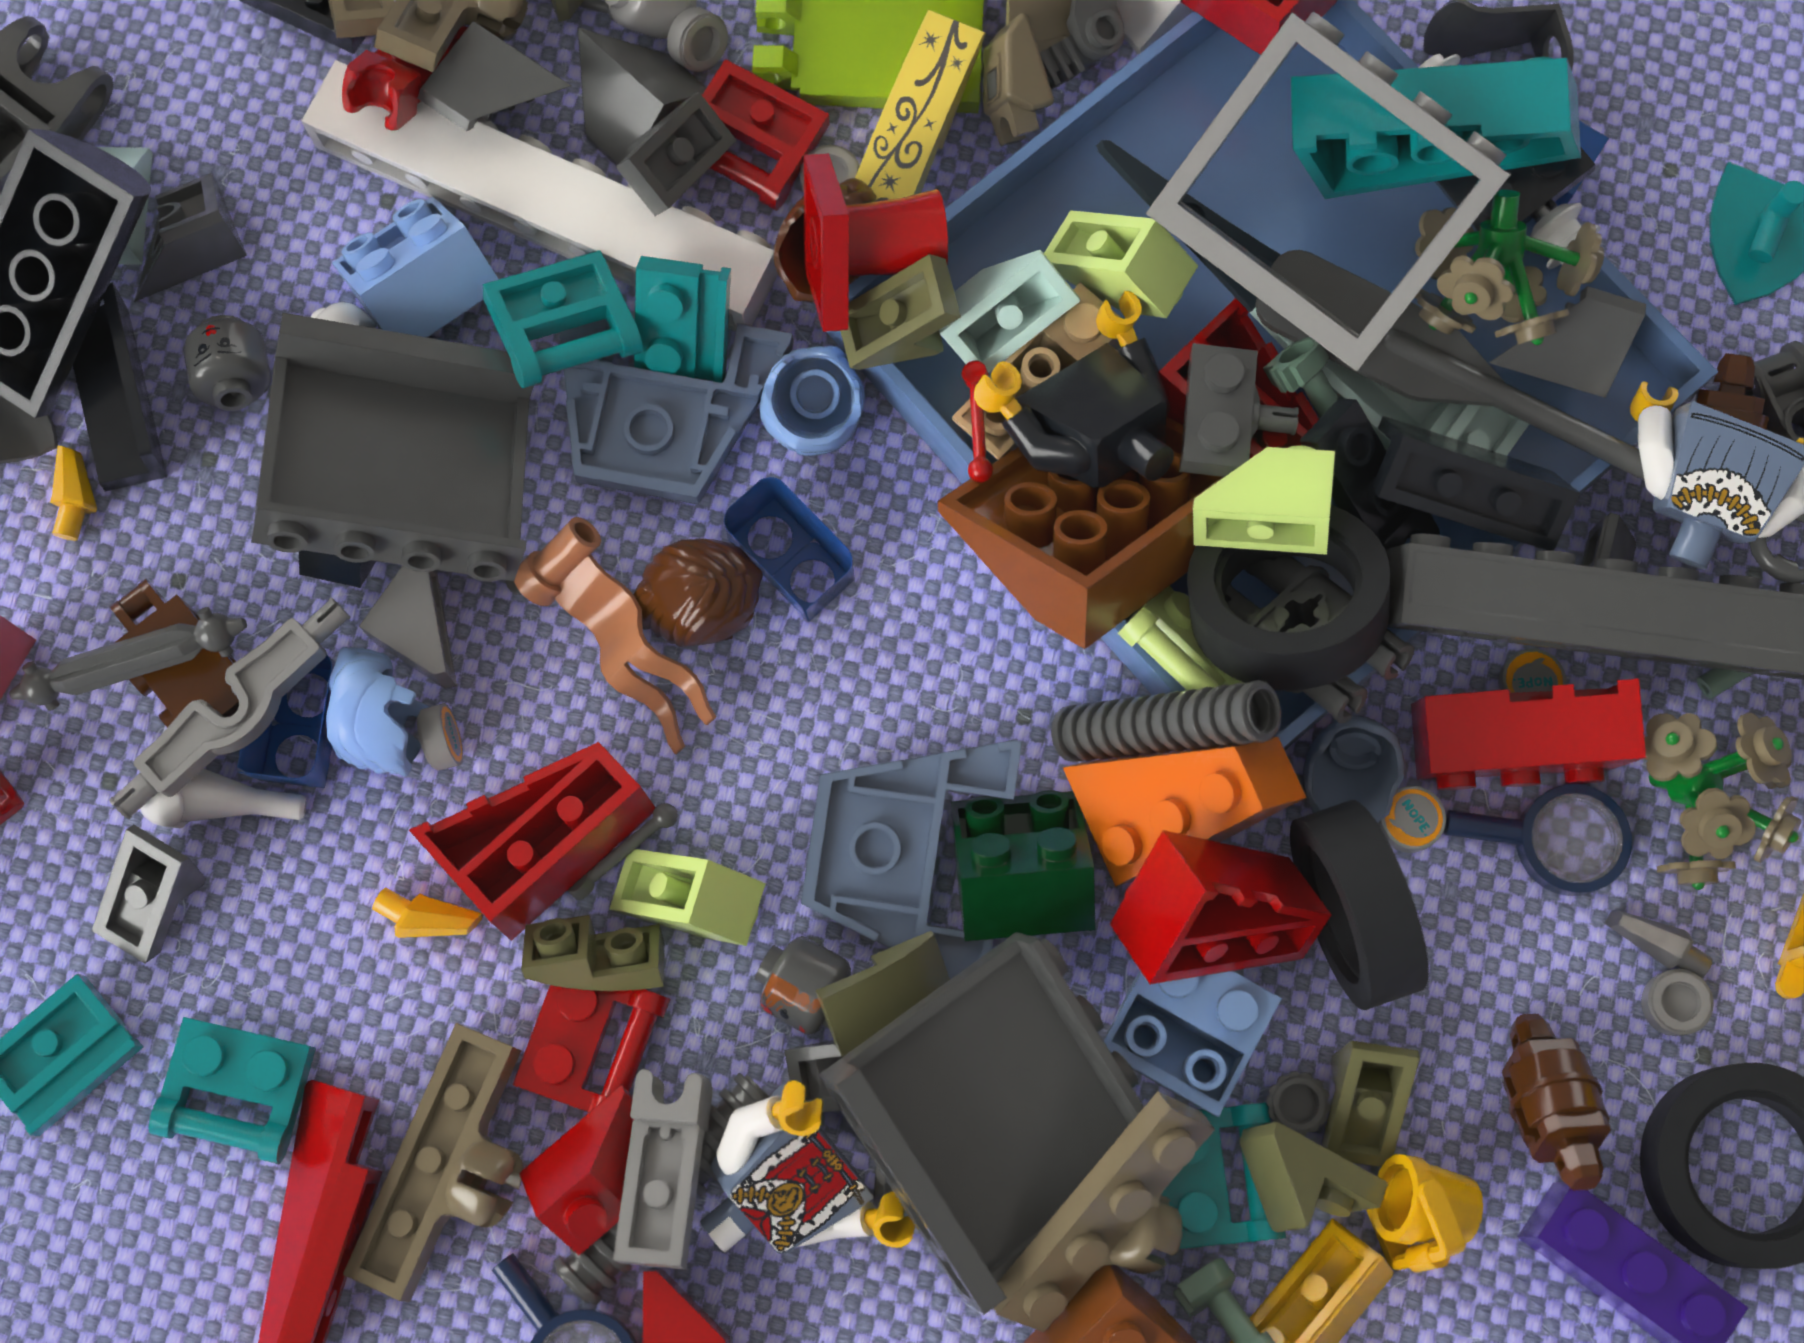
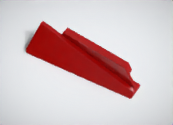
[258,1080,383,1343]

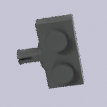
[1179,343,1299,477]

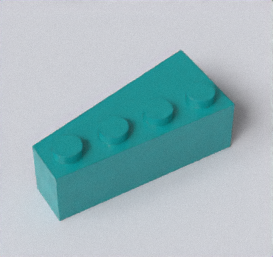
[1291,57,1581,199]

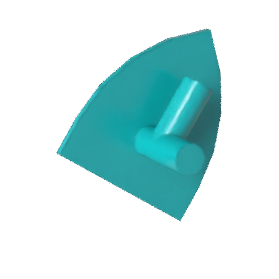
[1709,161,1804,305]

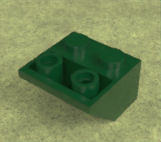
[950,790,1096,941]

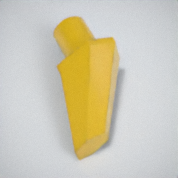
[50,445,97,541]
[372,887,483,938]

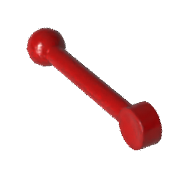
[961,361,993,483]

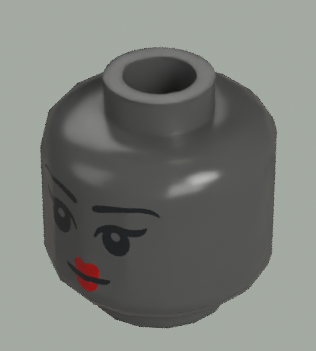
[183,315,271,411]

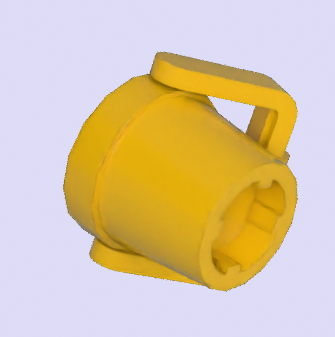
[1366,1154,1483,1273]

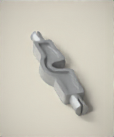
[109,597,351,820]

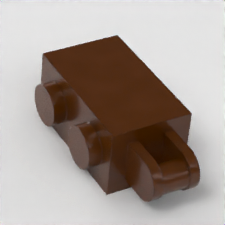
[109,578,239,727]

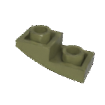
[521,915,665,991]
[815,931,950,1057]

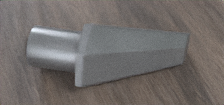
[1605,910,1712,978]

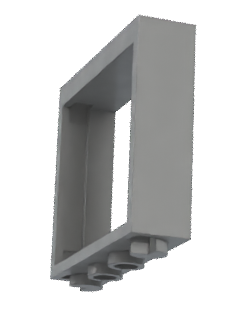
[1145,11,1510,372]

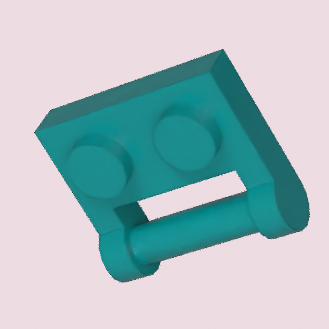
[483,250,642,388]
[148,1017,316,1164]
[1161,1103,1286,1249]

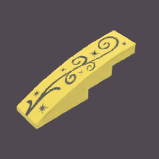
[855,10,986,202]

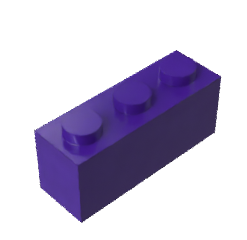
[1517,1182,1749,1343]

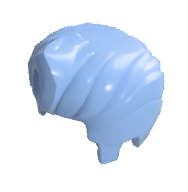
[759,346,865,456]
[326,647,430,776]

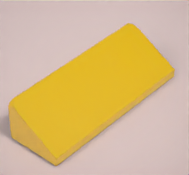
[1229,1218,1393,1343]

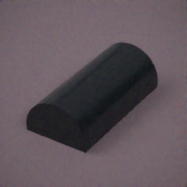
[0,129,151,418]

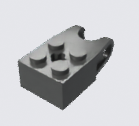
[0,16,113,194]

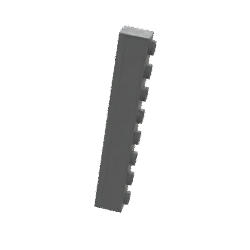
[1386,534,1804,680]

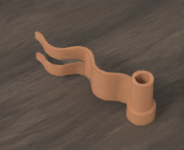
[514,517,716,754]

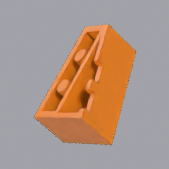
[1063,737,1307,887]

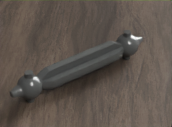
[9,607,247,711]

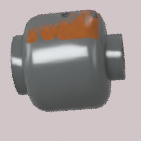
[754,936,851,1035]

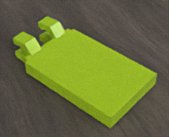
[752,0,984,114]

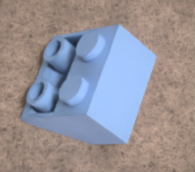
[332,196,499,337]
[1103,970,1282,1117]

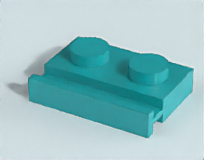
[634,256,731,383]
[0,974,144,1137]

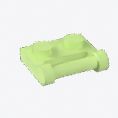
[1117,586,1243,690]

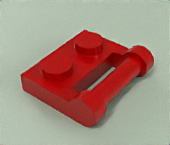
[702,59,830,211]
[512,985,671,1112]

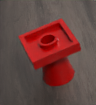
[804,153,948,332]

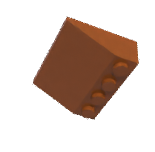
[938,417,1224,650]

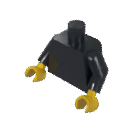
[974,291,1174,488]

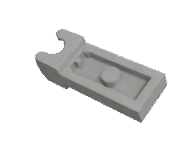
[613,1069,713,1270]

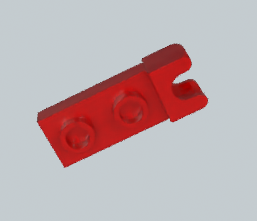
[342,26,468,131]

